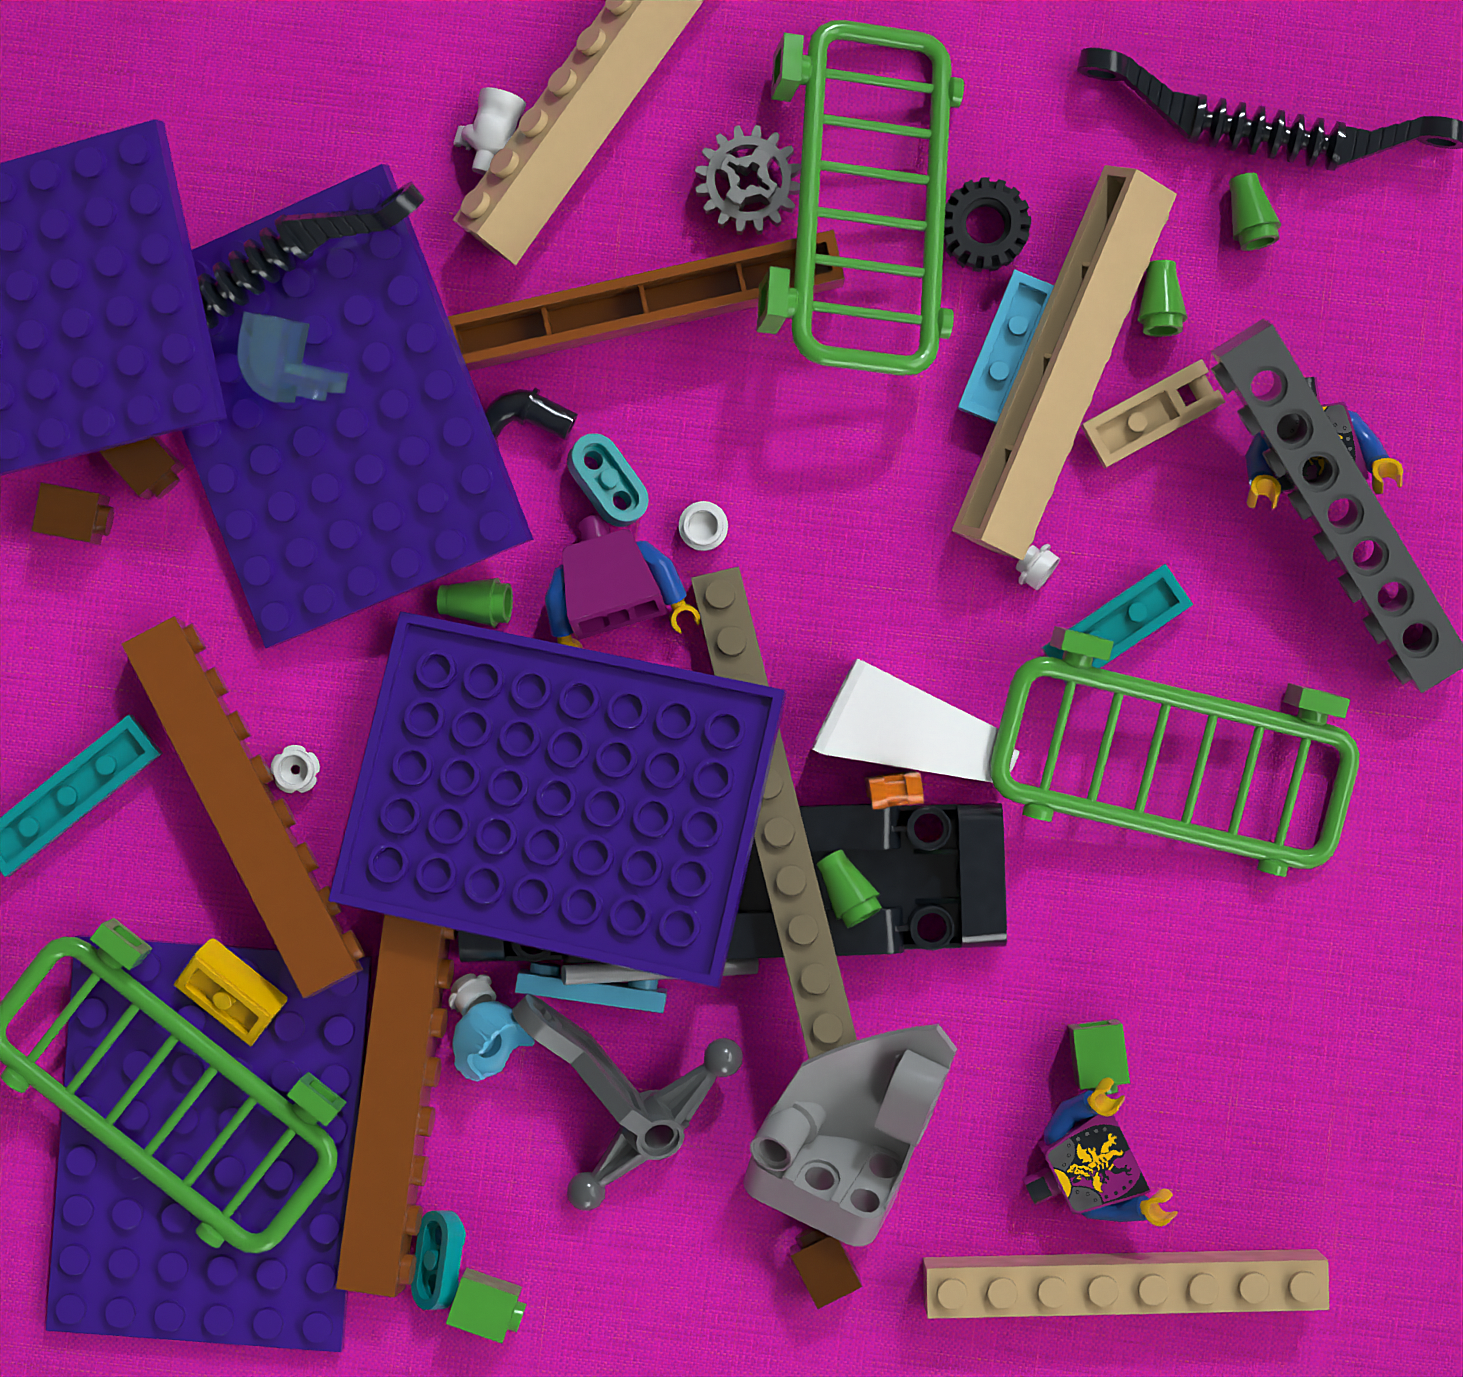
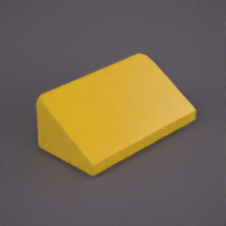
[173,938,288,1047]

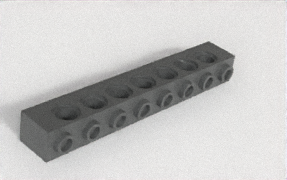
[1211,319,1463,693]

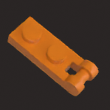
[864,771,924,810]

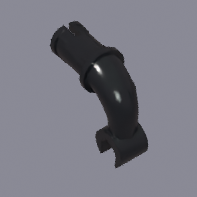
[485,388,578,448]

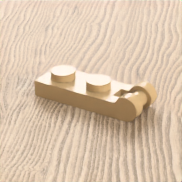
[1080,359,1225,469]

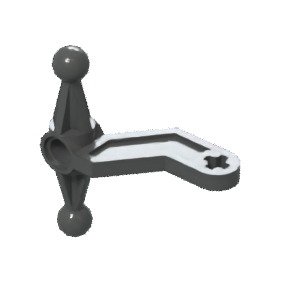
[512,994,743,1211]

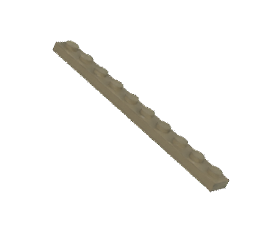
[691,566,857,1059]

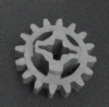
[695,125,801,235]

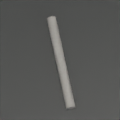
[561,958,758,985]

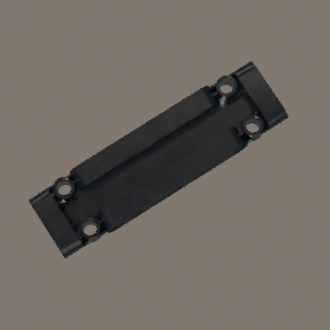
[458,803,1007,963]

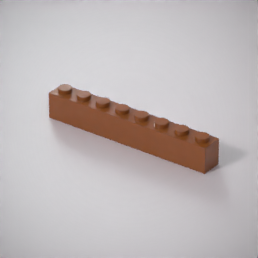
[448,230,845,371]
[122,616,365,998]
[336,914,458,1298]

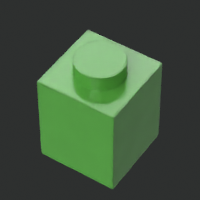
[1068,1019,1130,1095]
[446,1268,527,1343]

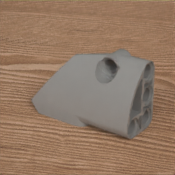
[743,1024,957,1246]

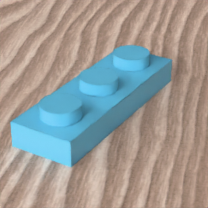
[957,269,1054,425]
[515,962,667,1013]

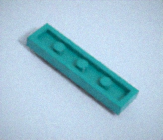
[0,715,163,877]

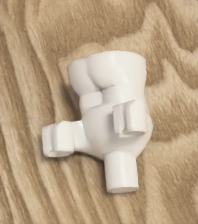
[453,87,526,175]

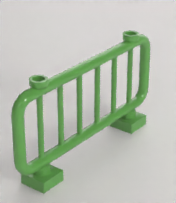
[756,20,964,376]
[990,626,1360,877]
[0,918,347,1253]

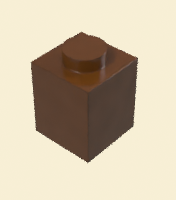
[99,436,185,500]
[32,482,114,545]
[790,1227,862,1309]

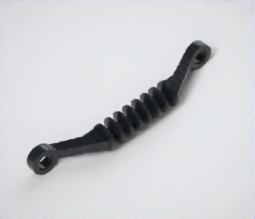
[1077,47,1463,171]
[198,182,425,329]

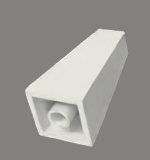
[811,658,1020,783]

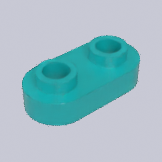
[567,434,649,527]
[411,1210,466,1310]

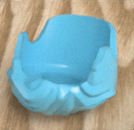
[453,1001,535,1082]

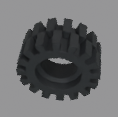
[944,177,1031,272]

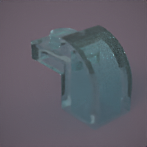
[238,312,348,403]

